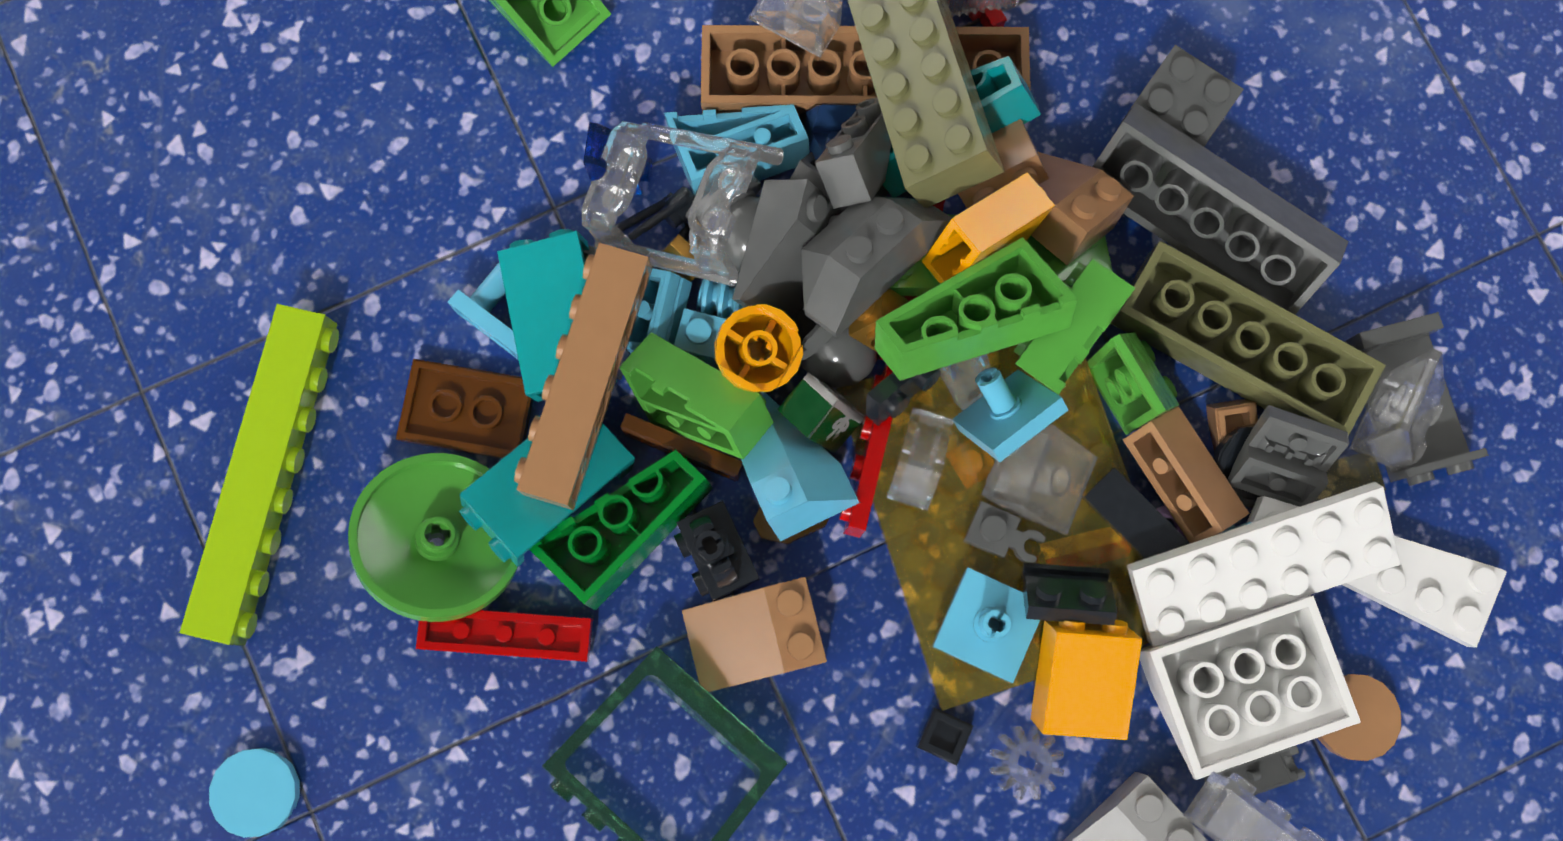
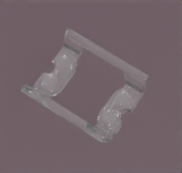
[581,121,784,286]

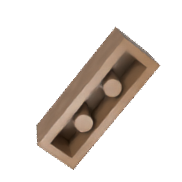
[1123,406,1250,543]

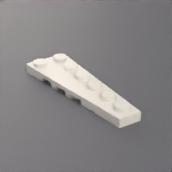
[1247,496,1507,647]

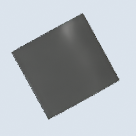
[1228,405,1350,507]

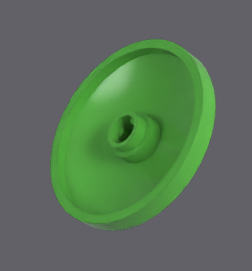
[348,453,518,622]

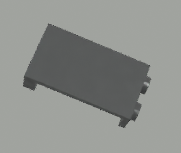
[1344,312,1489,486]

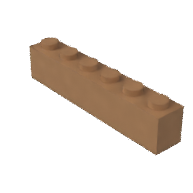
[514,243,652,510]

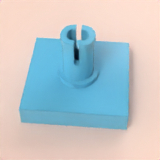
[952,367,1068,462]
[932,568,1040,683]

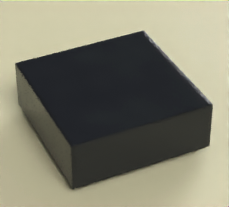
[916,707,974,766]

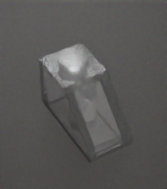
[749,0,843,58]

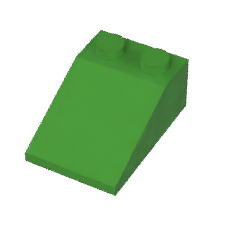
[489,0,611,67]
[1084,333,1179,435]

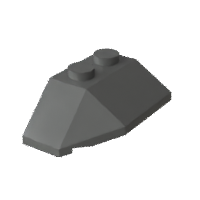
[801,196,952,338]

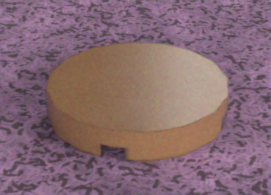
[1318,674,1401,761]

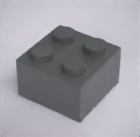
[1119,45,1244,147]

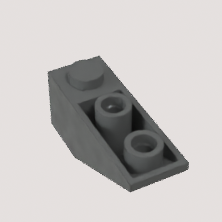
[815,97,891,209]

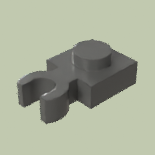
[963,501,1046,563]

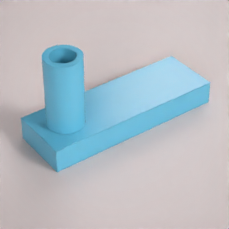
[448,263,518,359]

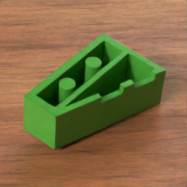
[1013,258,1135,395]
[619,332,774,459]

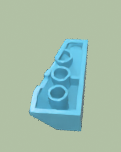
[741,392,859,541]

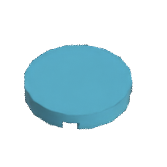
[209,748,300,838]

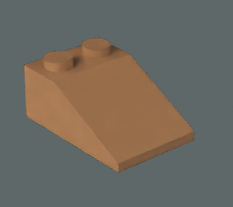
[1031,152,1134,265]
[682,577,827,694]

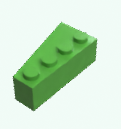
[875,237,1078,381]

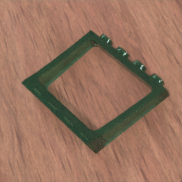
[542,646,788,841]

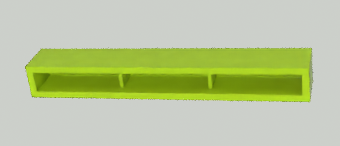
[179,304,339,645]

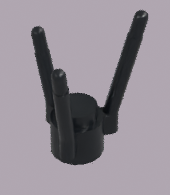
[601,186,697,270]

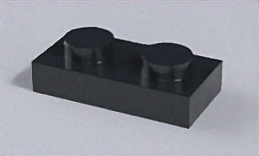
[866,369,941,426]

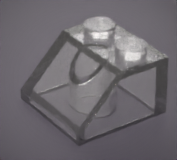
[981,424,1098,535]

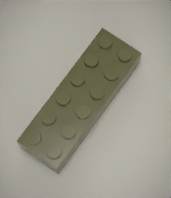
[848,0,1005,208]
[1111,241,1386,436]

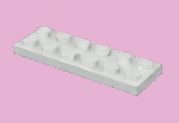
[1127,482,1400,647]

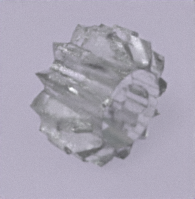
[990,725,1064,800]

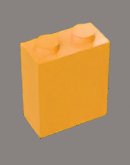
[922,172,1055,284]
[1030,619,1142,740]

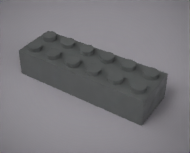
[1092,103,1349,315]

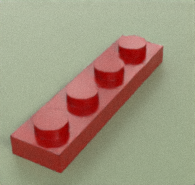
[416,610,593,662]

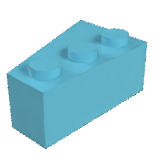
[664,104,809,199]

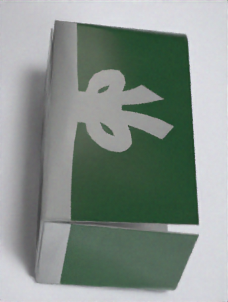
[777,373,864,453]

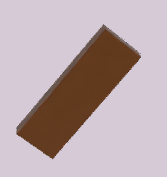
[620,413,744,482]

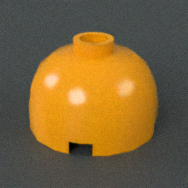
[714,304,803,392]

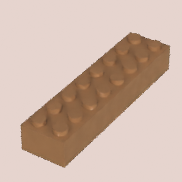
[701,25,1031,115]

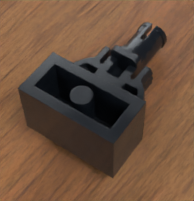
[674,500,760,601]

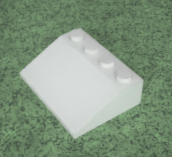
[1139,596,1361,780]

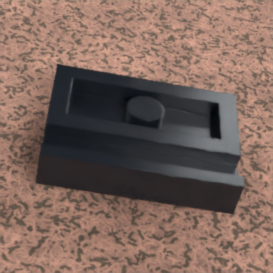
[1021,563,1118,625]

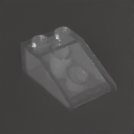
[1349,349,1445,470]

